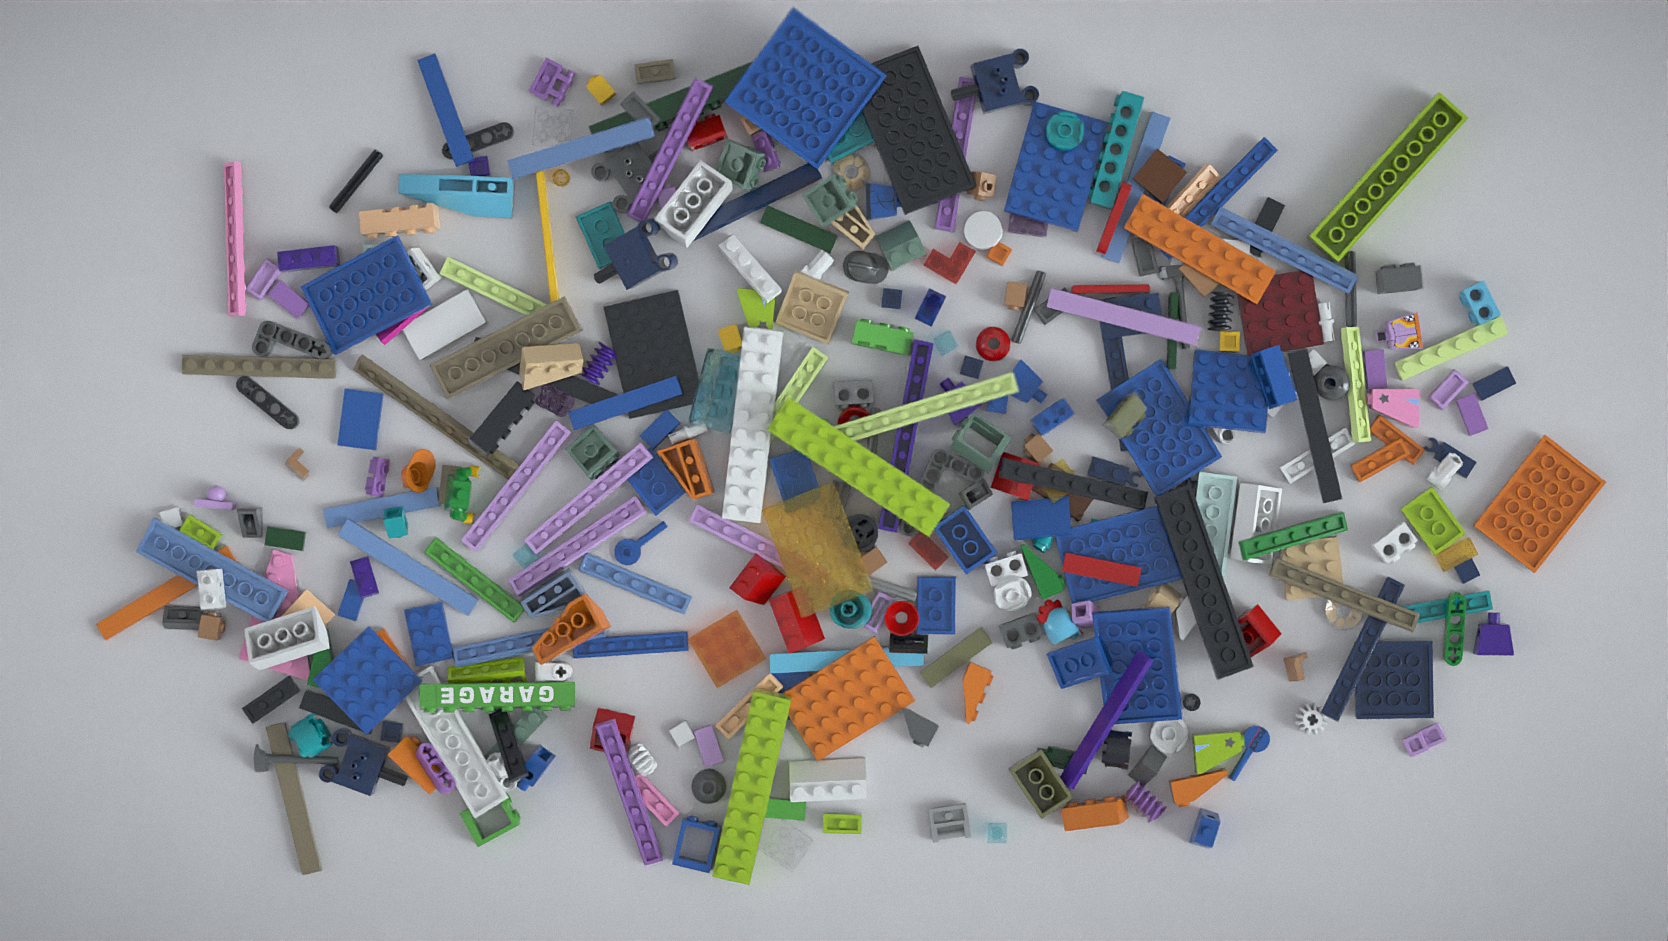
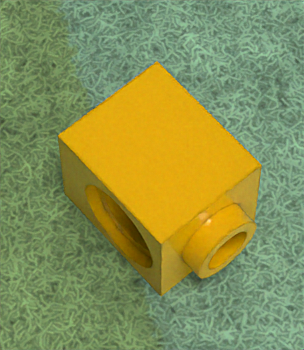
[586,74,616,106]
[718,324,742,354]

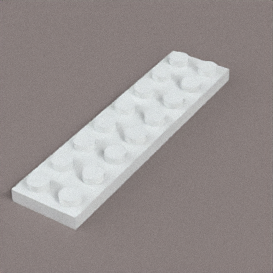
[405,666,509,818]

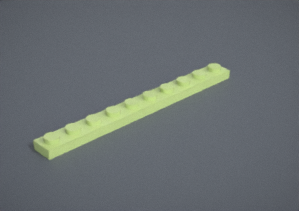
[834,373,1019,441]

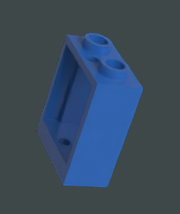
[1029,398,1075,436]
[672,815,721,873]

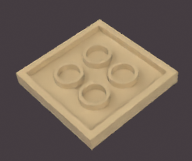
[775,270,849,344]
[1280,537,1343,600]

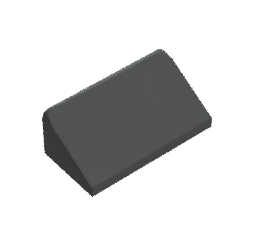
[162,606,203,630]

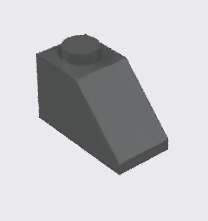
[903,707,939,748]

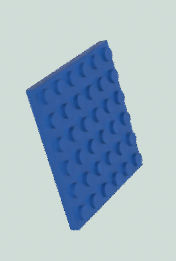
[724,7,887,169]

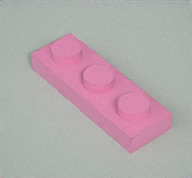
[635,773,680,826]

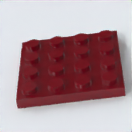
[1237,270,1324,357]

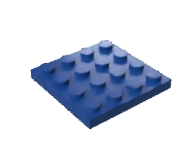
[1188,349,1268,434]
[313,626,423,735]

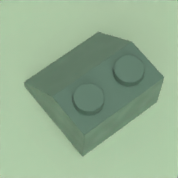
[875,220,927,271]

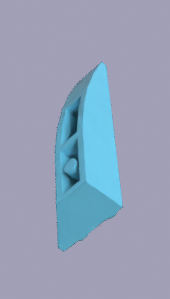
[398,174,514,218]

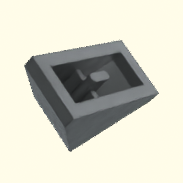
[958,478,993,510]
[237,508,262,538]
[1128,745,1167,786]

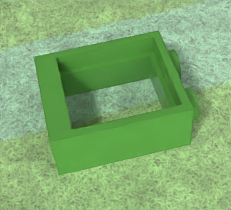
[460,792,521,847]

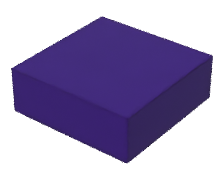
[469,156,490,177]

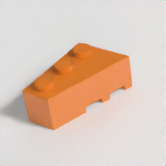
[657,438,715,500]

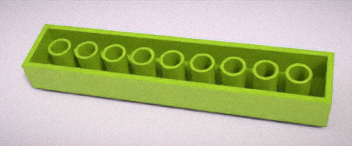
[1306,92,1468,263]
[766,397,950,537]
[712,688,792,885]

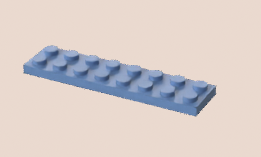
[136,518,289,622]

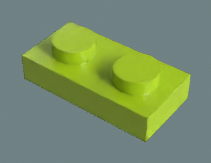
[179,514,223,549]
[823,813,862,834]

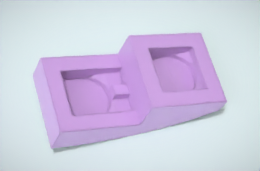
[1402,722,1447,757]

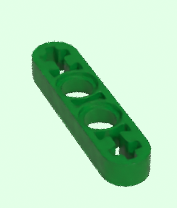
[1443,592,1466,666]

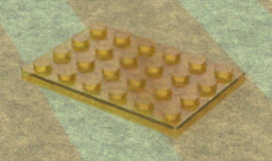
[762,482,873,618]

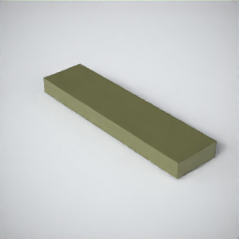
[920,627,993,688]

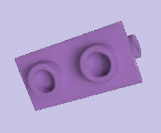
[752,131,781,172]
[364,456,390,497]

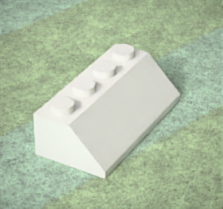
[654,160,733,248]
[1230,483,1282,565]
[244,606,330,671]
[789,758,867,802]

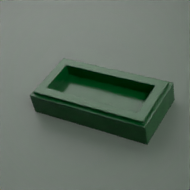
[265,526,306,551]

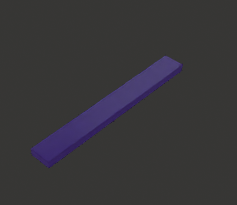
[1060,649,1153,790]

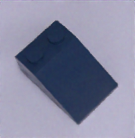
[1100,293,1162,339]

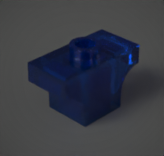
[914,288,946,327]

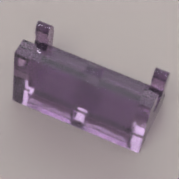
[1007,213,1048,238]

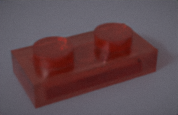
[908,532,948,571]

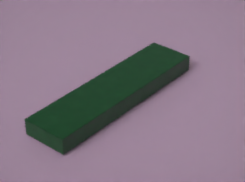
[760,205,838,253]
[1167,292,1178,370]

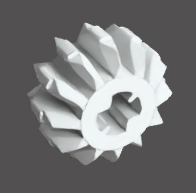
[1295,703,1328,735]
[627,743,657,776]

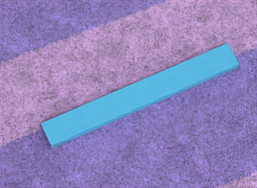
[770,647,924,673]

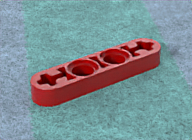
[1096,182,1132,255]

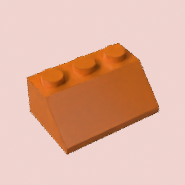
[388,734,443,795]

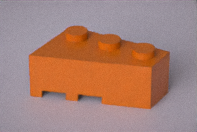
[1061,795,1129,831]

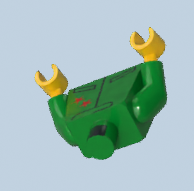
[444,465,481,524]

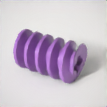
[1125,780,1167,823]

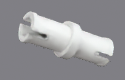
[1318,302,1335,342]
[668,420,708,446]

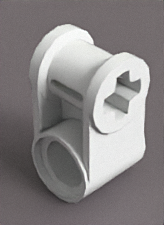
[535,661,573,682]

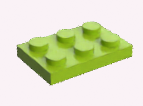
[1400,486,1466,556]

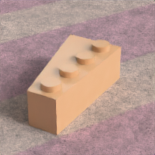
[359,203,440,239]

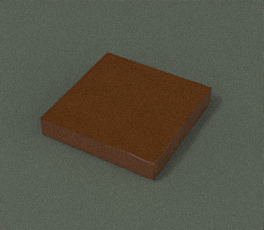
[1133,148,1187,203]

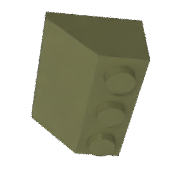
[1008,750,1073,819]

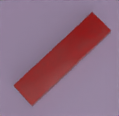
[1071,284,1150,294]
[1062,552,1141,587]

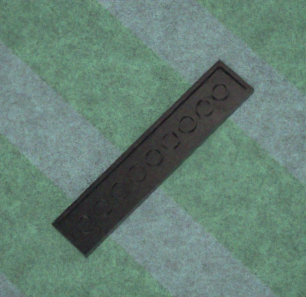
[1154,484,1254,680]

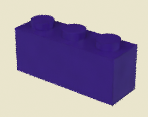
[277,245,340,272]

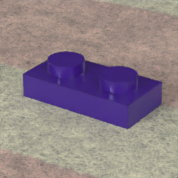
[350,556,379,599]

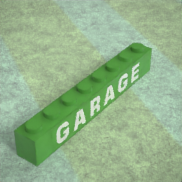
[420,682,575,713]

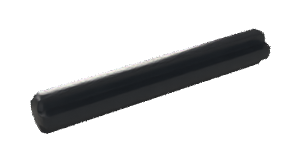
[329,149,383,213]

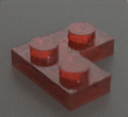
[923,242,976,285]

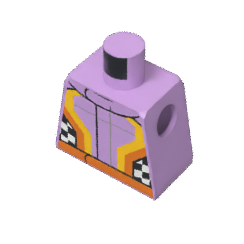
[1376,312,1423,349]

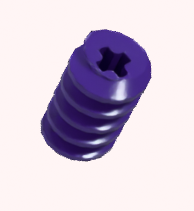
[580,341,617,385]

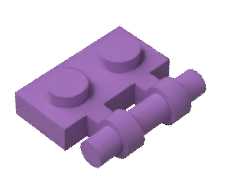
[529,57,576,107]

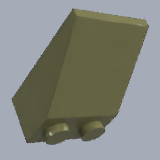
[1102,392,1147,439]

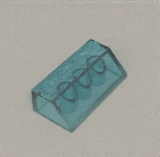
[688,348,741,434]

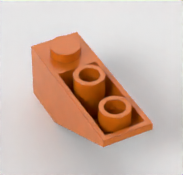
[962,661,993,725]

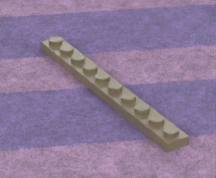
[353,354,518,480]

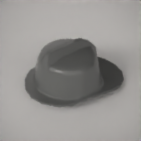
[843,251,888,284]

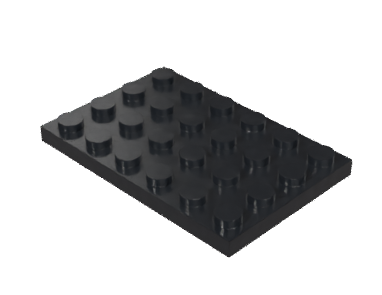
[603,290,704,419]

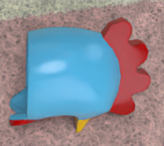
[1036,599,1083,645]

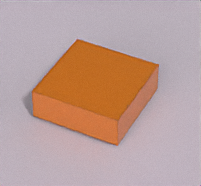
[986,242,1012,266]

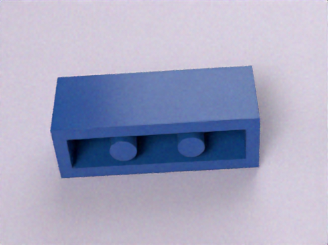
[1251,345,1298,409]

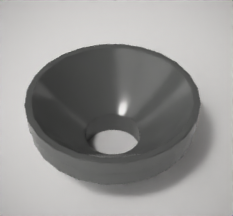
[1315,365,1350,401]
[691,769,726,804]

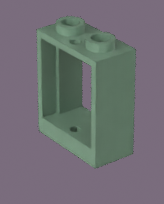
[950,413,1012,473]

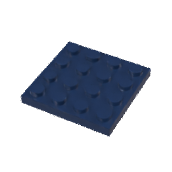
[1354,641,1434,719]

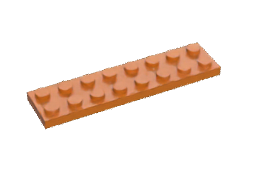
[1123,194,1276,304]

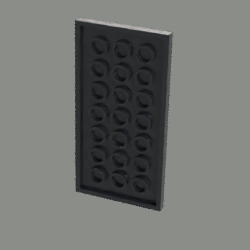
[862,45,976,215]

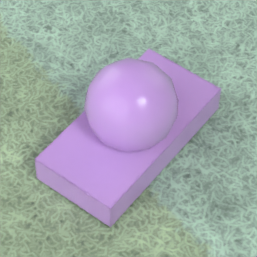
[194,485,237,510]

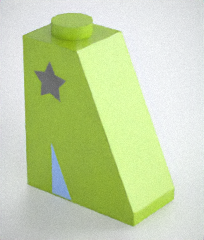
[737,288,776,329]
[1192,730,1245,774]

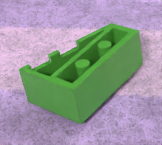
[852,319,913,356]

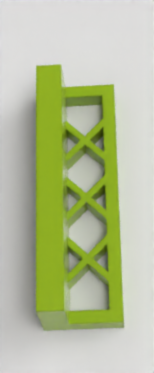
[448,657,528,684]

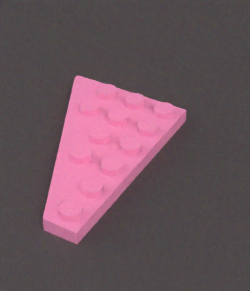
[239,549,310,681]

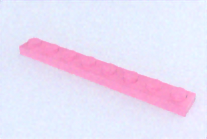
[224,162,246,316]

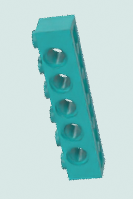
[1088,91,1144,210]

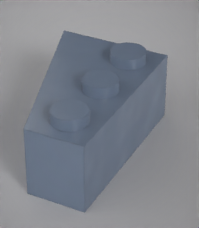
[520,568,587,618]

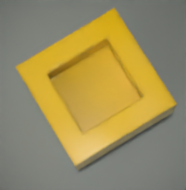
[1219,332,1240,351]

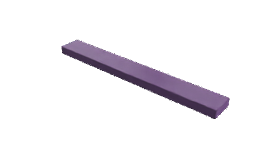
[627,77,713,222]
[935,77,976,232]
[596,719,663,866]

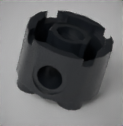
[840,514,878,552]
[1101,729,1132,770]

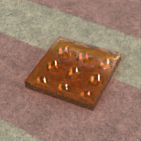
[688,610,767,688]

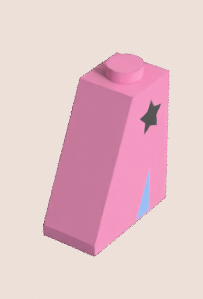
[1366,389,1419,428]

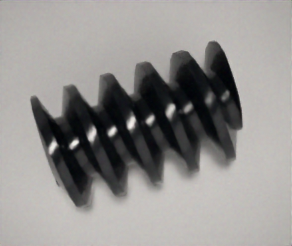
[1207,292,1235,332]

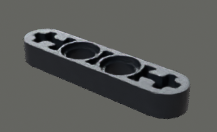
[442,122,514,160]
[236,376,300,429]

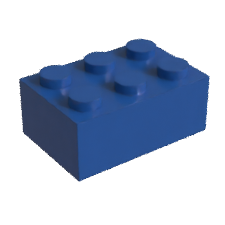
[934,505,998,575]

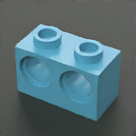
[1459,280,1501,326]

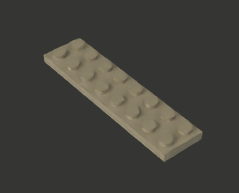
[430,296,583,399]

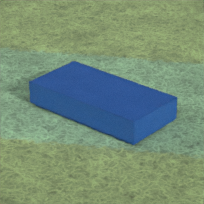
[640,410,681,450]
[337,579,364,622]

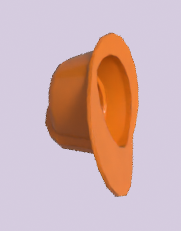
[401,449,436,493]

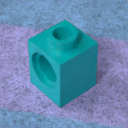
[383,506,408,539]

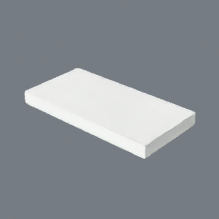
[403,289,487,360]

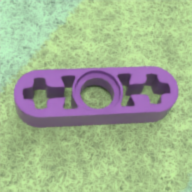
[415,743,456,794]

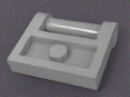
[928,803,971,843]

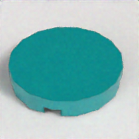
[1046,112,1084,150]

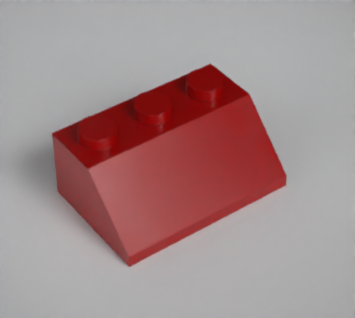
[769,585,825,654]

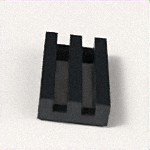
[889,633,928,654]

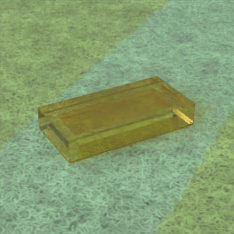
[1435,537,1479,572]

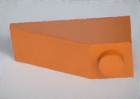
[1169,768,1228,807]

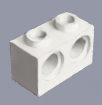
[1370,522,1418,564]
[984,550,1028,587]
[197,569,226,610]

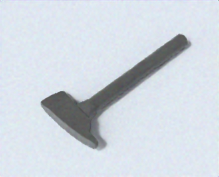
[1159,265,1190,349]
[254,744,339,772]

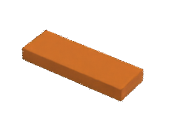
[1370,415,1425,465]
[1350,437,1410,482]

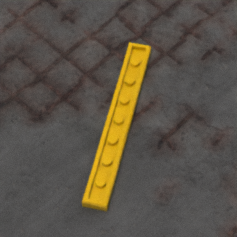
[536,171,559,303]

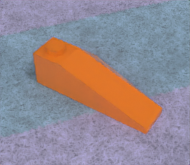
[532,594,611,665]

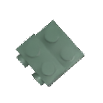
[716,139,766,190]
[802,173,858,228]
[565,424,621,480]

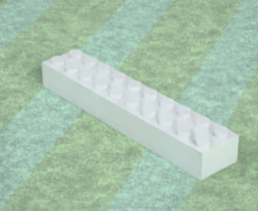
[722,326,784,523]

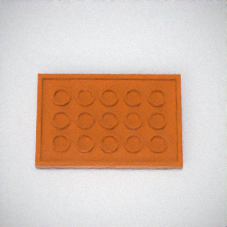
[1473,435,1606,573]
[781,636,915,761]

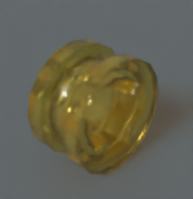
[552,169,570,187]

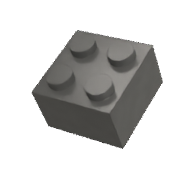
[1375,262,1423,294]

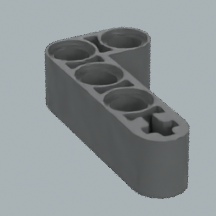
[252,321,333,359]

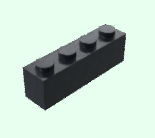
[468,381,536,457]

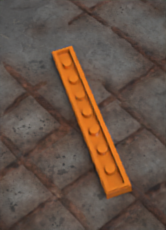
[96,546,237,641]

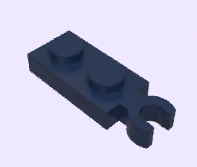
[1423,438,1477,478]
[1087,456,1141,487]

